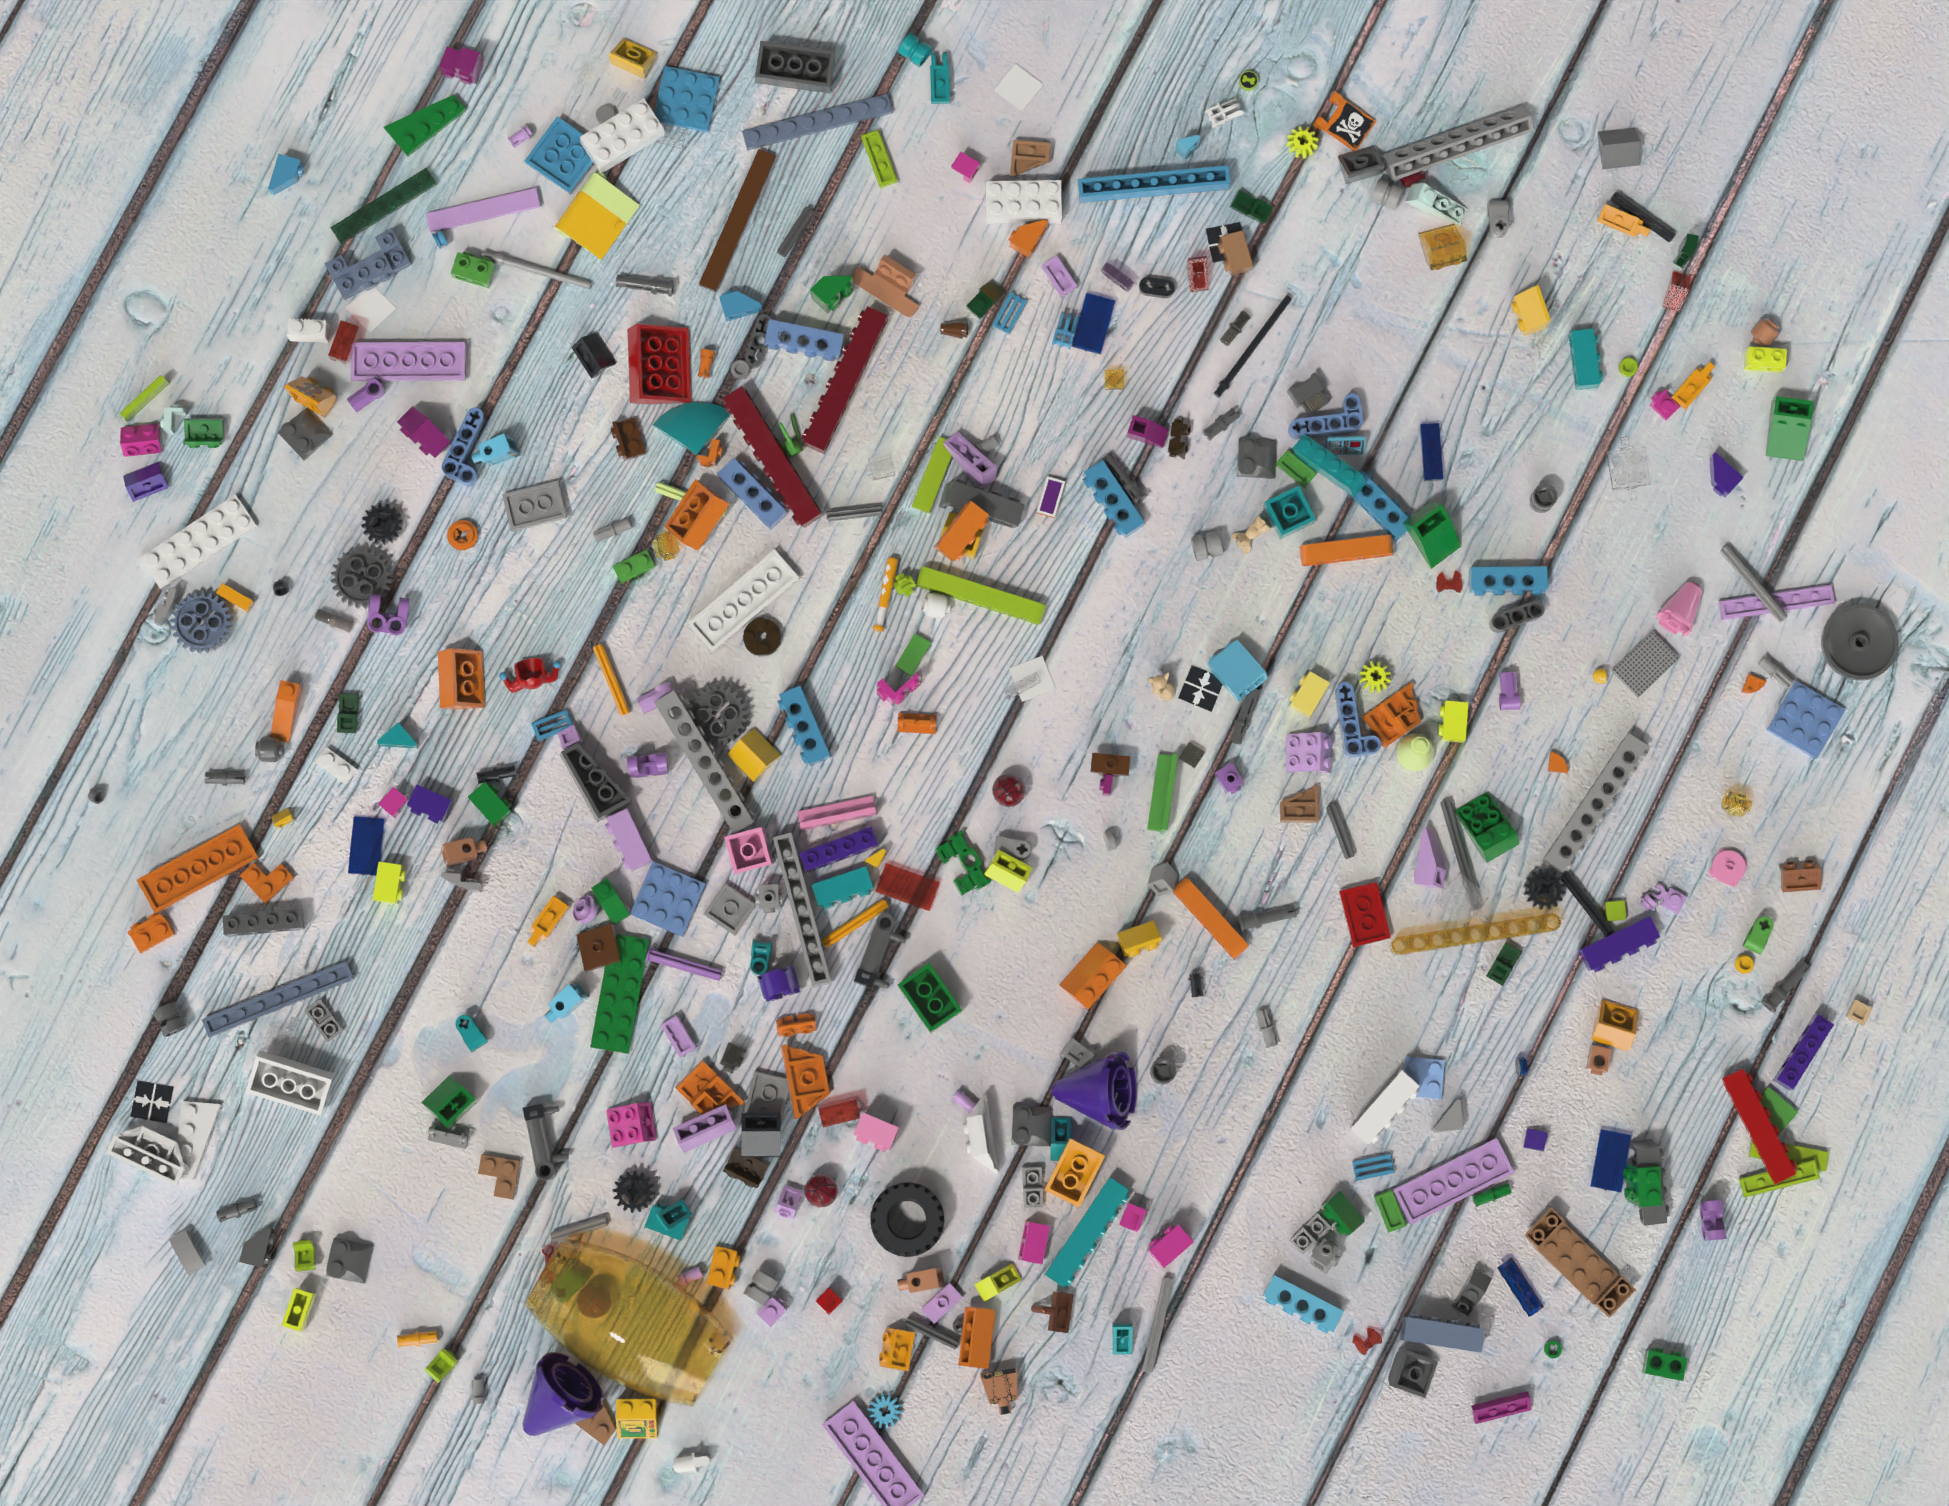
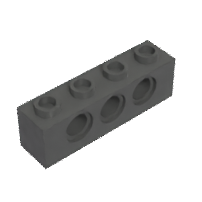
[222,909,305,937]

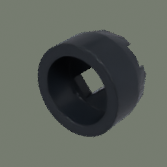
[273,579,289,596]

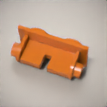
[897,713,937,734]
[776,1013,817,1037]

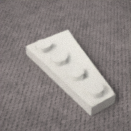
[177,1101,222,1180]

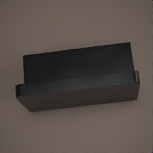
[571,333,616,379]

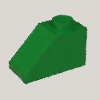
[591,878,630,925]

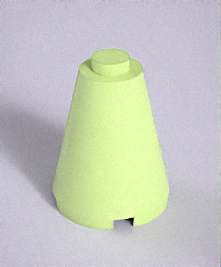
[1396,733,1435,771]

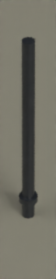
[1213,295,1292,398]

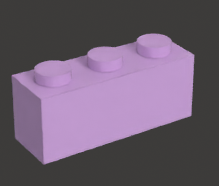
[605,808,652,872]
[672,1104,738,1153]

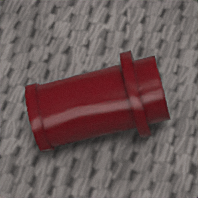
[1400,171,1426,188]

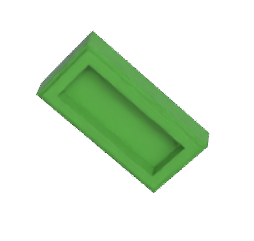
[1275,450,1317,489]
[895,634,931,676]
[1374,1190,1407,1233]

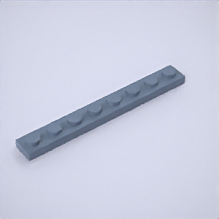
[742,94,892,151]
[202,961,354,1038]

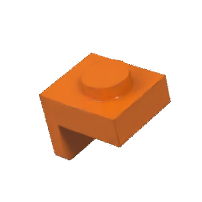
[696,439,723,467]

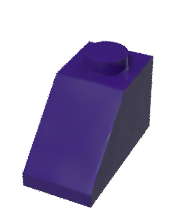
[1710,452,1744,497]

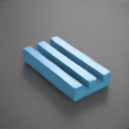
[993,292,1027,334]
[531,709,573,742]
[1352,1154,1395,1181]

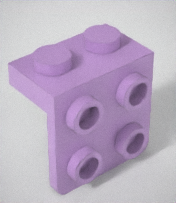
[1286,732,1333,773]

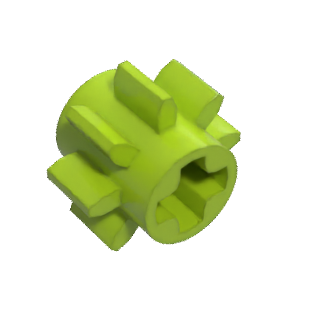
[893,573,916,597]

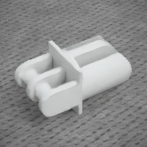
[1205,97,1244,129]
[673,1452,710,1474]

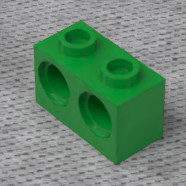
[1642,1347,1688,1381]

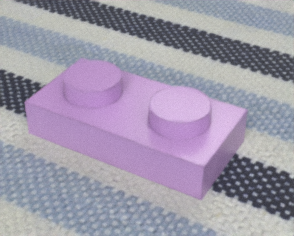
[1041,256,1077,298]

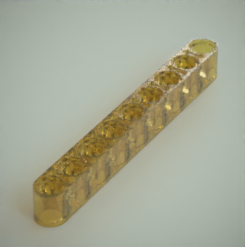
[1390,913,1561,956]

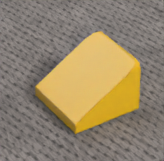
[272,808,294,829]
[864,849,886,869]

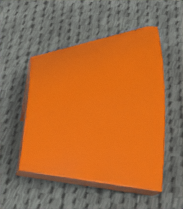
[1362,682,1421,748]
[675,1060,745,1115]

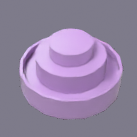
[573,895,598,924]

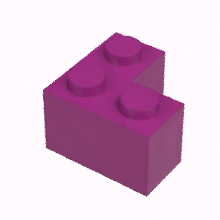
[439,47,484,85]
[397,406,450,458]

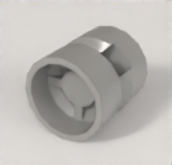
[1370,179,1403,211]
[1191,531,1223,561]
[743,1270,778,1306]

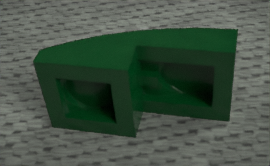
[1229,190,1273,224]
[337,693,359,733]
[1486,942,1522,986]

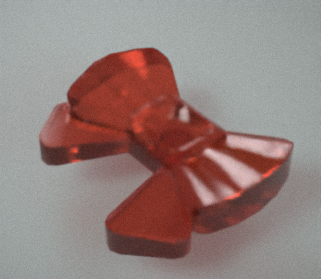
[1436,571,1462,593]
[1352,1328,1382,1355]

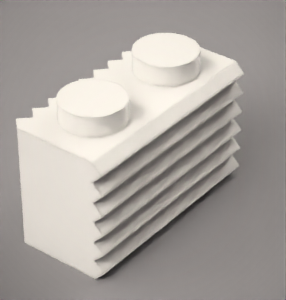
[287,318,329,343]

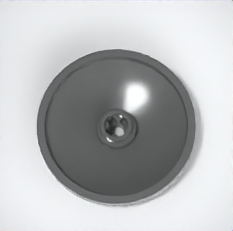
[1821,604,1899,681]

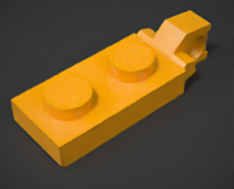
[1597,204,1650,237]
[1671,362,1715,410]
[527,895,570,947]

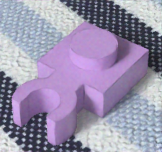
[1650,884,1687,914]

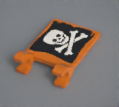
[1313,92,1376,151]

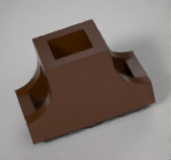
[1090,753,1131,777]

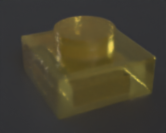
[1104,369,1124,390]

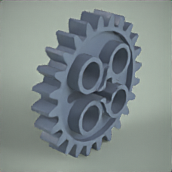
[170,591,233,654]

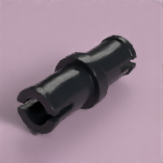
[476,764,516,784]

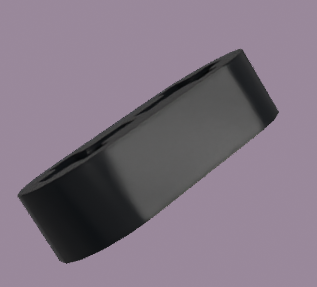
[1139,277,1175,298]

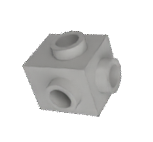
[755,884,783,913]
[1310,1239,1341,1274]

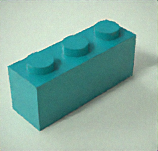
[1568,328,1603,390]
[811,866,874,910]

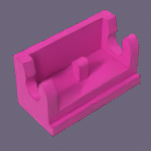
[1018,1221,1050,1264]

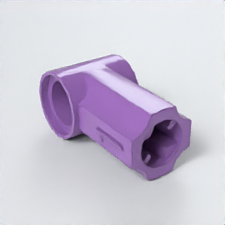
[347,379,385,412]
[1499,672,1521,710]

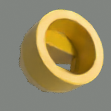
[1592,668,1607,684]

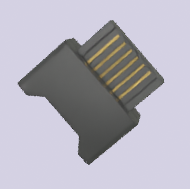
[1287,373,1329,416]

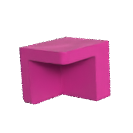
[951,152,980,183]
[378,787,407,818]
[1120,1203,1146,1232]

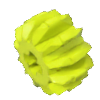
[1286,126,1318,158]
[1359,661,1391,693]

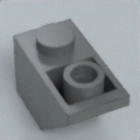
[239,1228,276,1268]
[1452,1268,1492,1316]

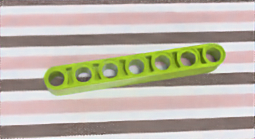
[915,567,1047,625]

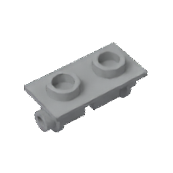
[428,1121,470,1149]

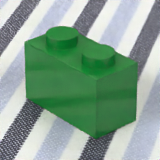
[468,782,512,827]

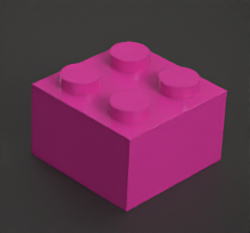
[1147,1224,1194,1268]

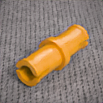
[397,1330,438,1348]

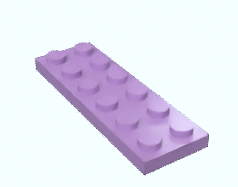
[351,342,466,381]
[1393,1138,1515,1225]
[822,1401,924,1506]

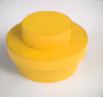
[1734,955,1754,974]

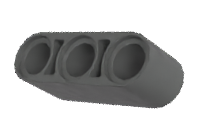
[1489,601,1545,633]

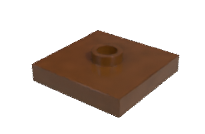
[577,924,622,972]

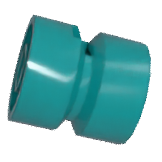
[897,32,933,67]

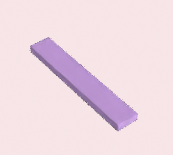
[426,188,541,233]
[1718,584,1835,621]

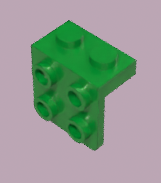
[1623,1163,1662,1207]

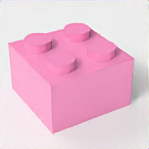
[724,827,774,874]
[854,1113,899,1152]

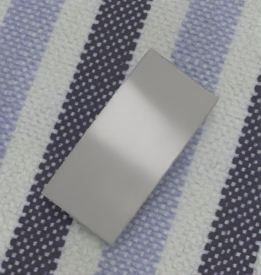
[152,587,180,627]
[441,870,482,892]
[304,999,343,1042]
[1022,1165,1043,1208]
[1289,1212,1332,1255]
[169,1229,206,1275]

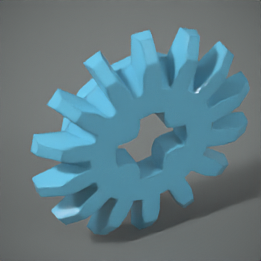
[867,1393,903,1429]

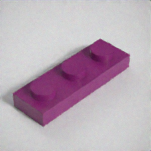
[1471,1391,1532,1424]

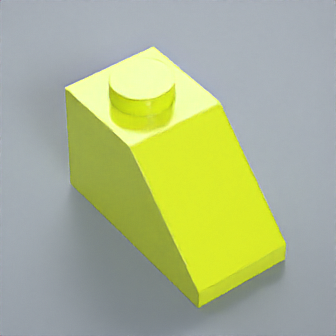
[975,1263,1022,1301]

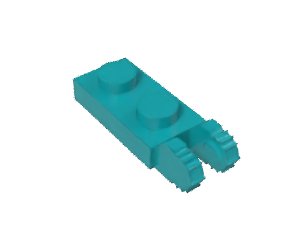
[930,52,950,104]

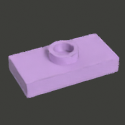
[660,1015,697,1058]
[921,1283,963,1324]

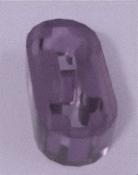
[1100,262,1134,292]

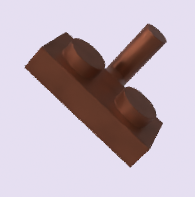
[1031,1291,1074,1333]

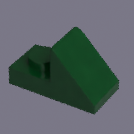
[966,280,1006,320]

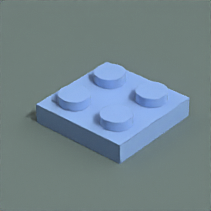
[1404,1057,1445,1099]

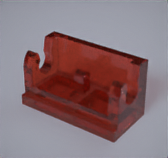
[328,320,359,364]
[818,1096,860,1127]

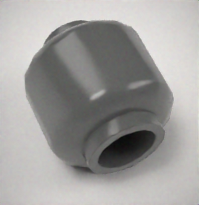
[255,737,284,762]

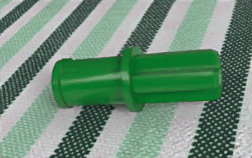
[1472,1183,1511,1207]

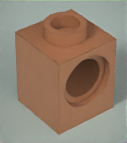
[1586,1045,1612,1075]

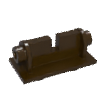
[1168,418,1191,459]

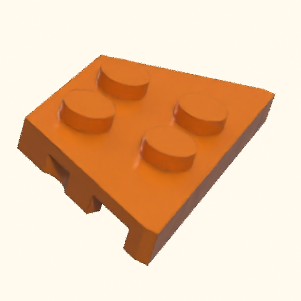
[781,1044,830,1119]

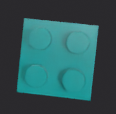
[1263,486,1316,540]

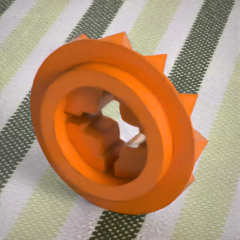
[447,520,478,551]

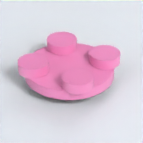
[1709,849,1747,886]

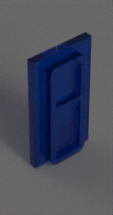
[1072,293,1116,355]
[348,816,385,876]
[1590,1129,1631,1193]

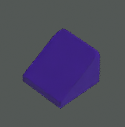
[1523,1128,1548,1152]

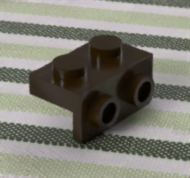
[723,1145,771,1188]

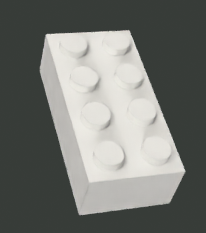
[580,98,665,173]
[985,180,1062,224]
[246,1050,335,1116]
[1350,1069,1420,1144]

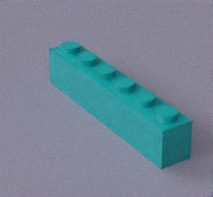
[1044,1177,1130,1288]

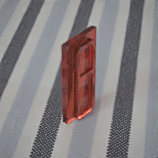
[875,863,940,911]

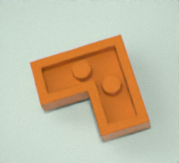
[239,862,294,904]

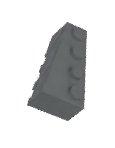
[939,479,1025,528]
[560,743,632,822]
[1629,1139,1670,1226]

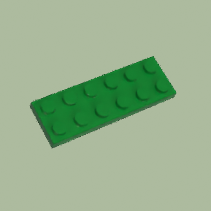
[590,934,650,1054]

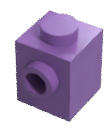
[1214,763,1244,794]

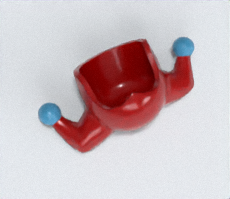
[499,657,561,693]

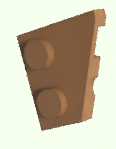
[1010,140,1051,177]
[1280,785,1319,823]
[575,1401,616,1445]

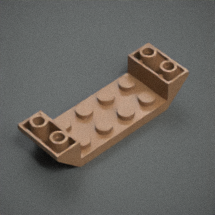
[1524,1207,1636,1318]

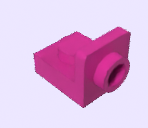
[1650,389,1680,421]

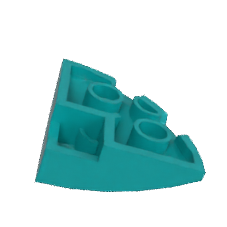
[653,402,732,456]

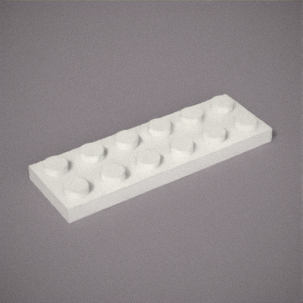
[140,494,257,590]
[687,549,800,653]

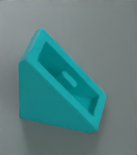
[377,722,418,749]
[655,1199,693,1232]
[1112,1324,1133,1355]

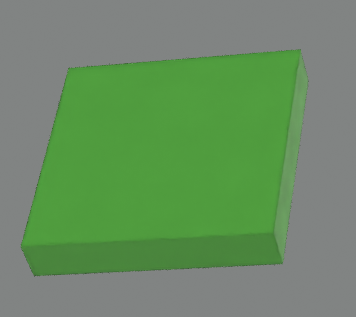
[1760,1087,1798,1133]

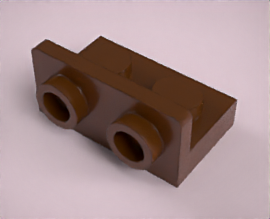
[610,418,646,461]

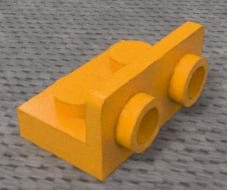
[706,1246,741,1289]
[879,1328,915,1371]

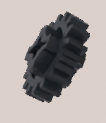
[361,503,404,545]
[1523,868,1565,910]
[612,1170,655,1213]

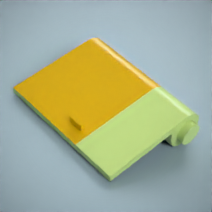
[554,171,640,260]

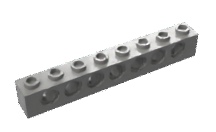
[1382,105,1534,181]
[654,691,755,834]
[1542,733,1648,873]
[773,833,831,988]

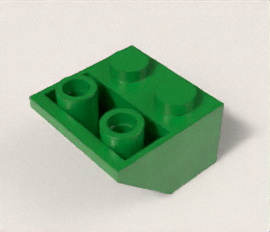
[810,275,854,314]
[421,1075,476,1130]
[1321,1191,1365,1236]

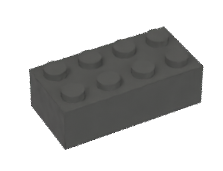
[755,41,836,94]

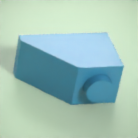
[268,154,304,195]
[719,290,763,322]

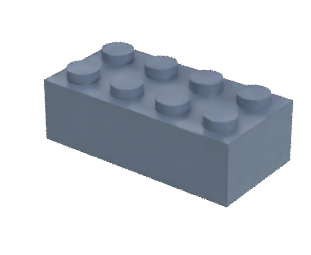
[1400,1313,1485,1353]

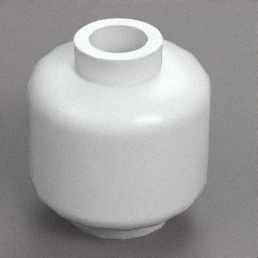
[921,593,950,619]

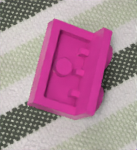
[120,423,162,457]

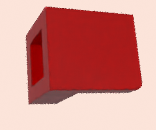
[816,1287,843,1315]

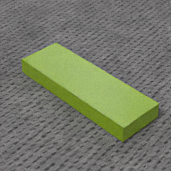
[861,130,898,189]
[120,375,169,422]

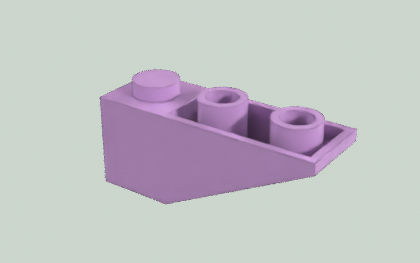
[1414,827,1446,889]

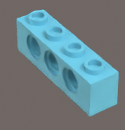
[1262,1275,1344,1334]

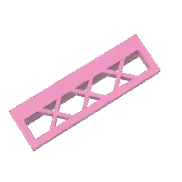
[797,796,877,831]

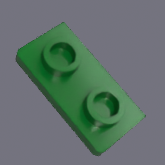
[183,418,224,448]

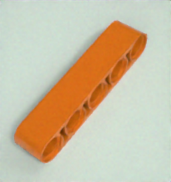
[1299,535,1394,566]
[1173,877,1249,960]

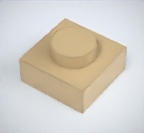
[1845,999,1873,1026]

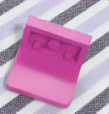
[876,673,921,706]

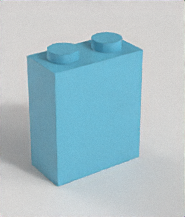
[1208,640,1268,702]

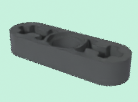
[745,314,772,369]

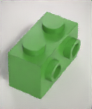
[451,251,495,289]

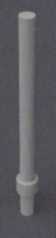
[481,251,592,290]

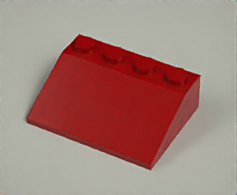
[627,324,691,404]

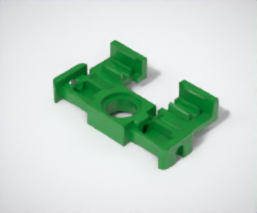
[935,831,991,896]

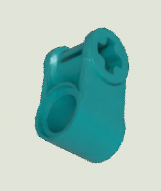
[750,939,772,977]
[455,1015,488,1053]

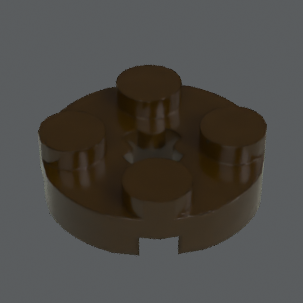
[743,618,781,657]

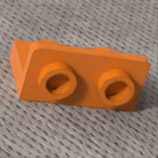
[127,913,175,954]

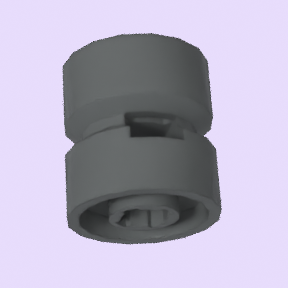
[1529,484,1558,513]
[153,1002,187,1037]
[1150,1058,1176,1085]

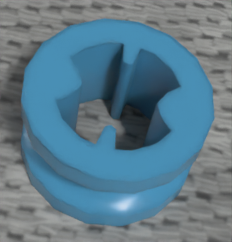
[432,230,448,249]

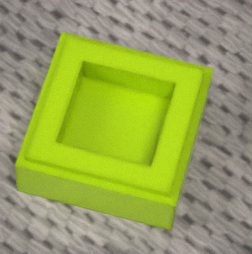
[1605,900,1627,922]

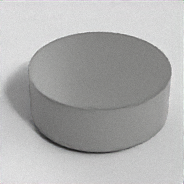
[596,105,615,124]
[731,360,750,380]
[1103,831,1117,851]

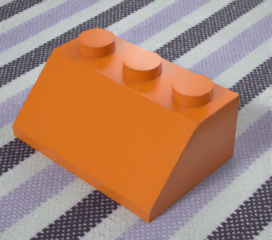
[664,479,729,551]
[438,648,485,710]
[1059,942,1127,1011]

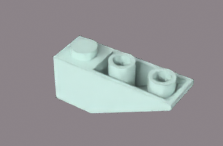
[1405,183,1467,226]

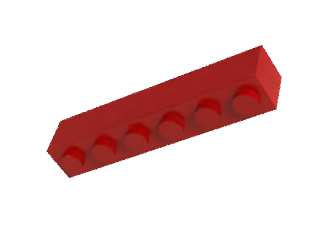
[1722,1069,1798,1186]

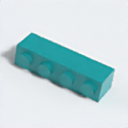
[1292,434,1366,498]

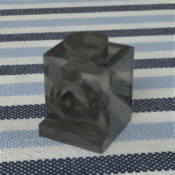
[720,1042,747,1074]

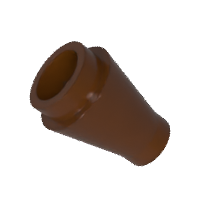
[940,320,969,339]

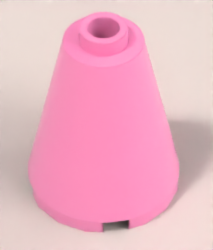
[1656,582,1702,636]

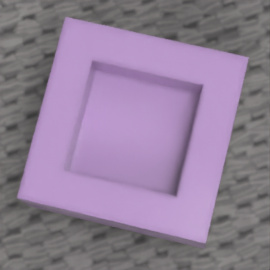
[557,725,583,750]

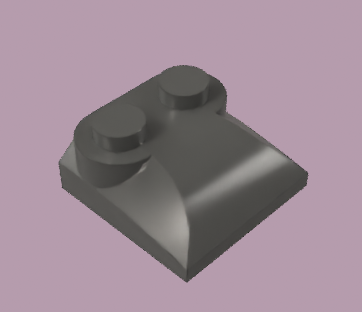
[277,408,332,461]
[1236,437,1276,479]
[1011,1106,1052,1147]
[326,1238,373,1284]
[1388,1348,1438,1398]

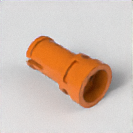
[697,349,716,378]

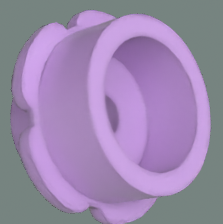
[1640,894,1658,911]

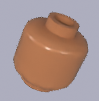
[1751,318,1779,347]

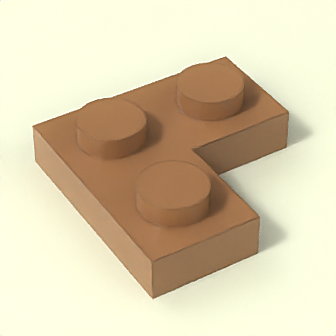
[478,1154,520,1200]

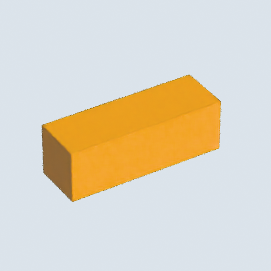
[216,583,254,613]

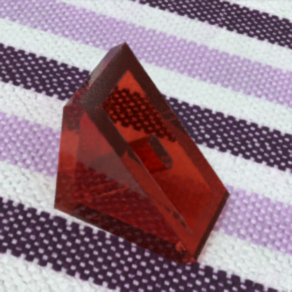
[1186,256,1209,292]
[1662,271,1691,312]

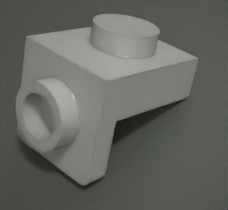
[1060,1038,1095,1068]

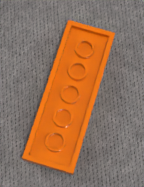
[136,824,259,914]

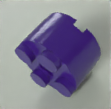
[757,965,801,1002]

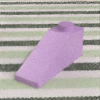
[943,432,996,488]

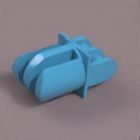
[1052,311,1080,350]

